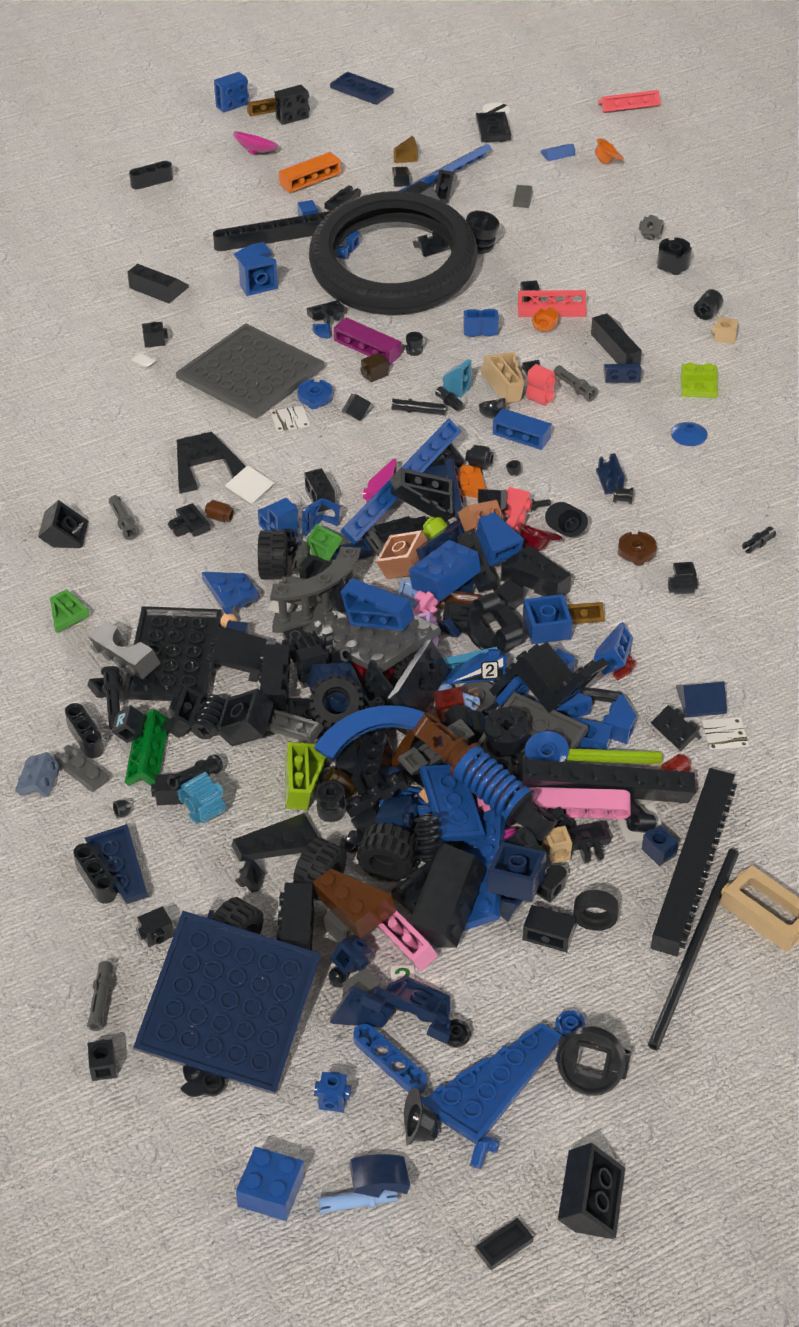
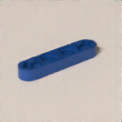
[353,1024,427,1094]

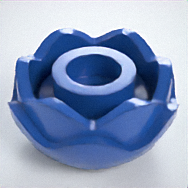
[555,1010,586,1035]

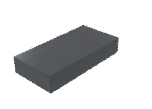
[513,185,532,208]

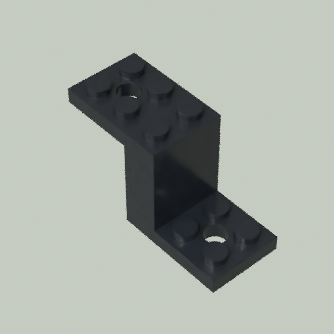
[489,642,608,713]

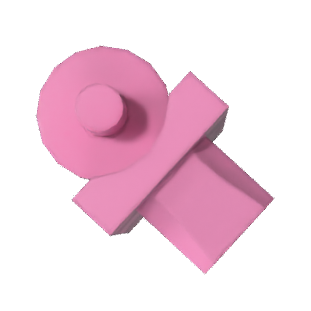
[412,591,439,620]

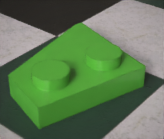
[306,524,343,561]
[50,589,89,633]

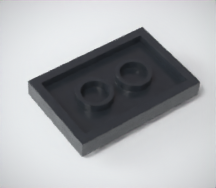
[475,112,511,142]

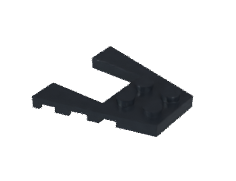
[177,431,246,494]

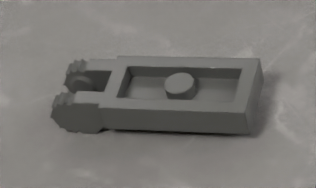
[54,745,109,792]

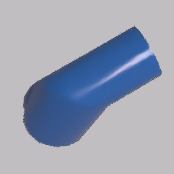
[470,1136,499,1169]

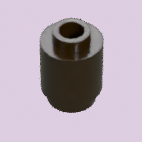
[324,768,356,798]

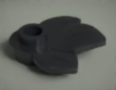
[181,1066,225,1097]

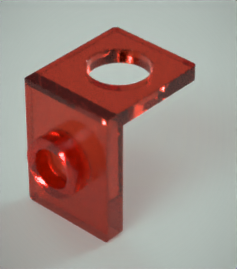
[433,686,464,721]

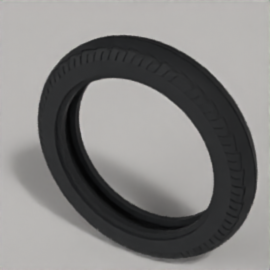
[309,191,477,315]

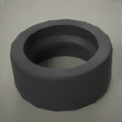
[573,890,618,931]

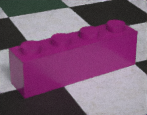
[334,317,401,365]

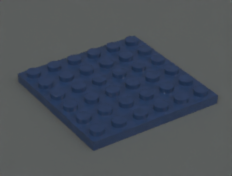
[133,911,321,1095]

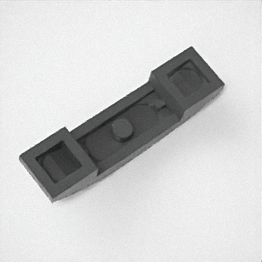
[398,719,475,775]

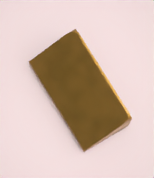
[247,97,275,117]
[567,602,605,624]

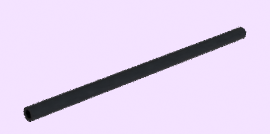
[648,849,739,1050]

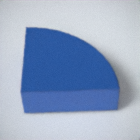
[313,324,330,339]

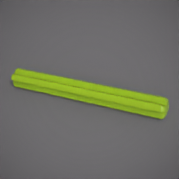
[566,748,663,764]

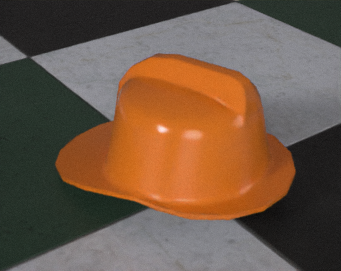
[595,138,624,164]

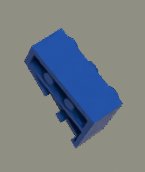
[341,578,414,631]

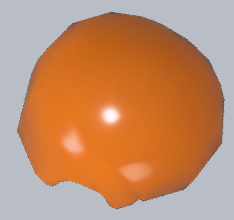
[532,306,559,332]

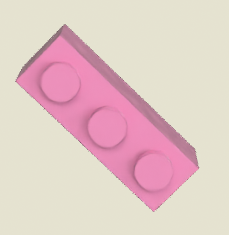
[377,910,438,972]

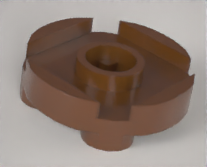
[618,532,657,566]

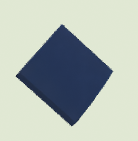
[349,1154,410,1198]

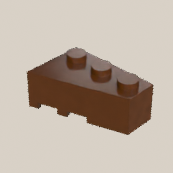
[312,869,396,939]

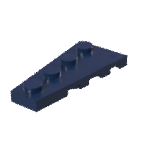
[84,824,148,904]

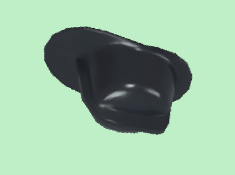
[545,502,588,538]
[404,1088,438,1145]

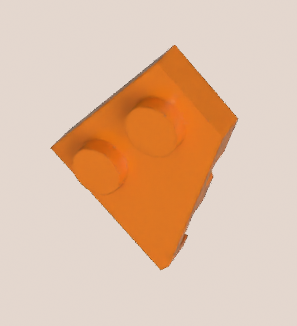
[458,464,486,499]

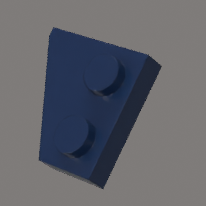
[330,985,395,1028]

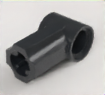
[625,796,656,833]

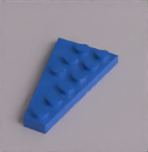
[421,1023,561,1144]

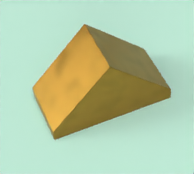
[394,136,418,163]

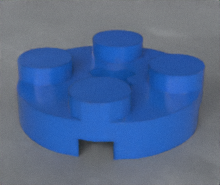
[297,379,333,409]

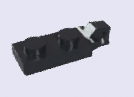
[374,516,427,543]

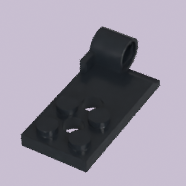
[387,640,450,731]

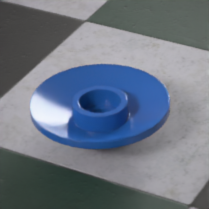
[671,422,707,446]
[525,731,569,762]

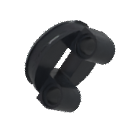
[467,592,523,653]
[555,1026,632,1096]

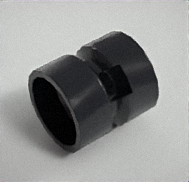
[693,289,724,320]
[316,781,346,822]

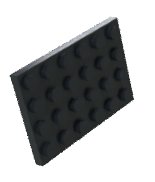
[123,606,222,702]

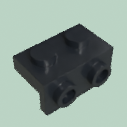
[413,232,450,257]
[651,705,702,751]

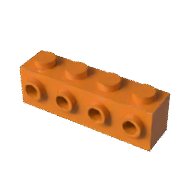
[279,152,341,193]

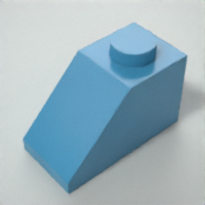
[442,359,472,397]

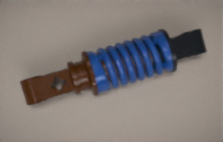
[412,712,557,841]

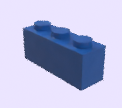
[492,408,552,450]

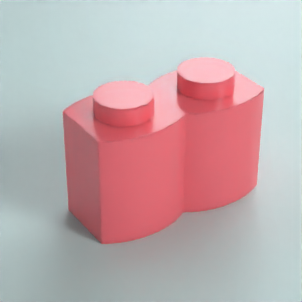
[526,364,556,406]

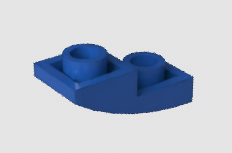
[234,242,272,260]

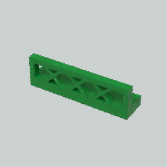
[124,708,167,786]

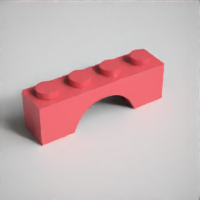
[502,487,533,534]

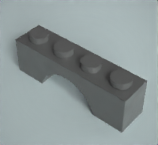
[88,621,161,679]

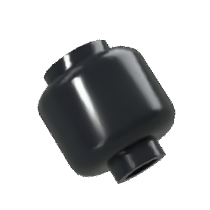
[465,445,494,470]

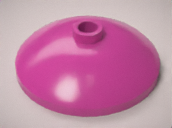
[233,131,278,155]

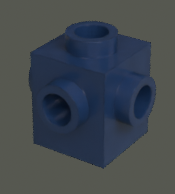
[330,936,373,975]

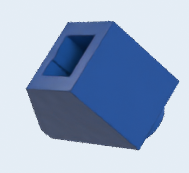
[602,694,636,744]

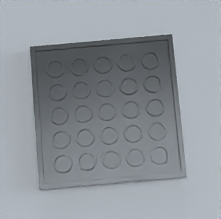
[176,323,324,419]

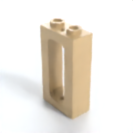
[721,865,799,952]

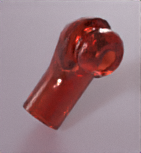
[612,656,637,681]

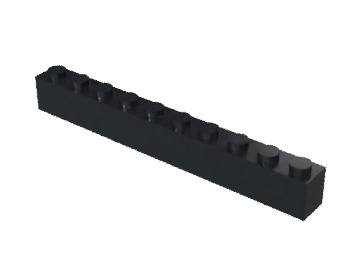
[650,768,737,957]

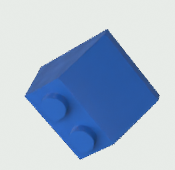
[238,254,278,296]

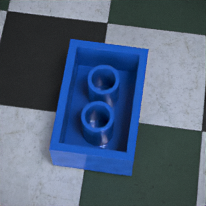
[408,540,481,601]

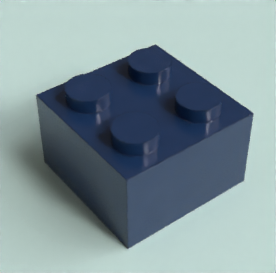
[487,842,546,902]

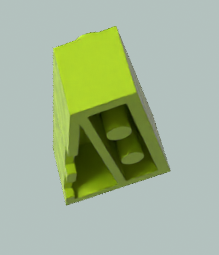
[284,742,328,810]

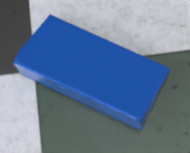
[540,143,575,161]

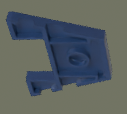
[359,976,451,1044]

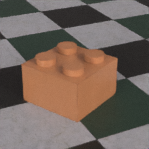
[376,530,428,579]

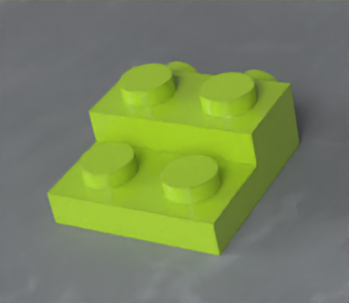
[680,362,718,398]

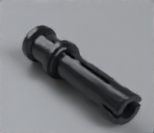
[101,666,121,730]
[167,754,223,789]

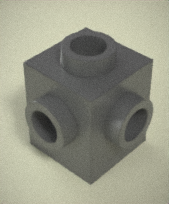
[639,215,665,240]

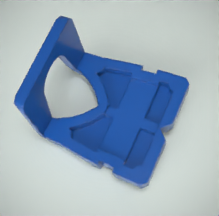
[302,498,340,536]

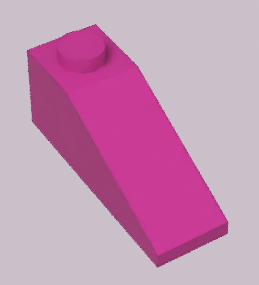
[363,459,397,509]

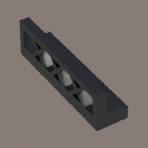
[456,528,499,593]

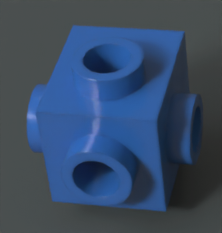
[314,1071,351,1112]

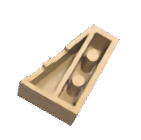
[481,352,524,403]

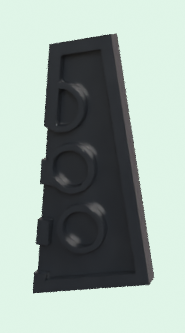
[231,813,318,862]

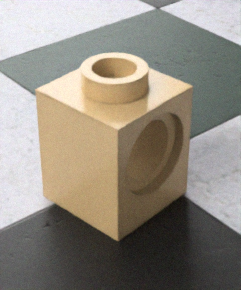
[712,317,738,343]
[542,826,572,864]

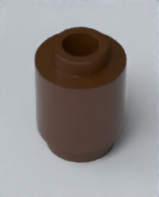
[204,500,234,523]

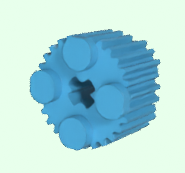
[177,772,227,824]

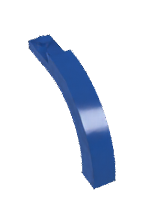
[314,705,444,762]

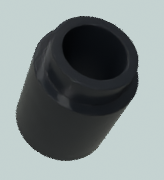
[668,574,698,595]

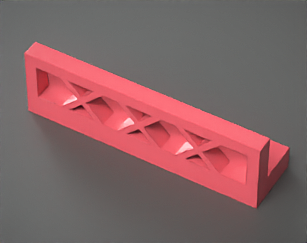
[598,90,661,113]
[518,290,586,317]

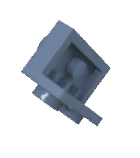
[15,752,60,798]

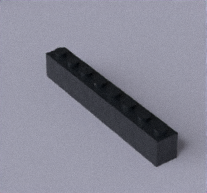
[517,759,696,803]

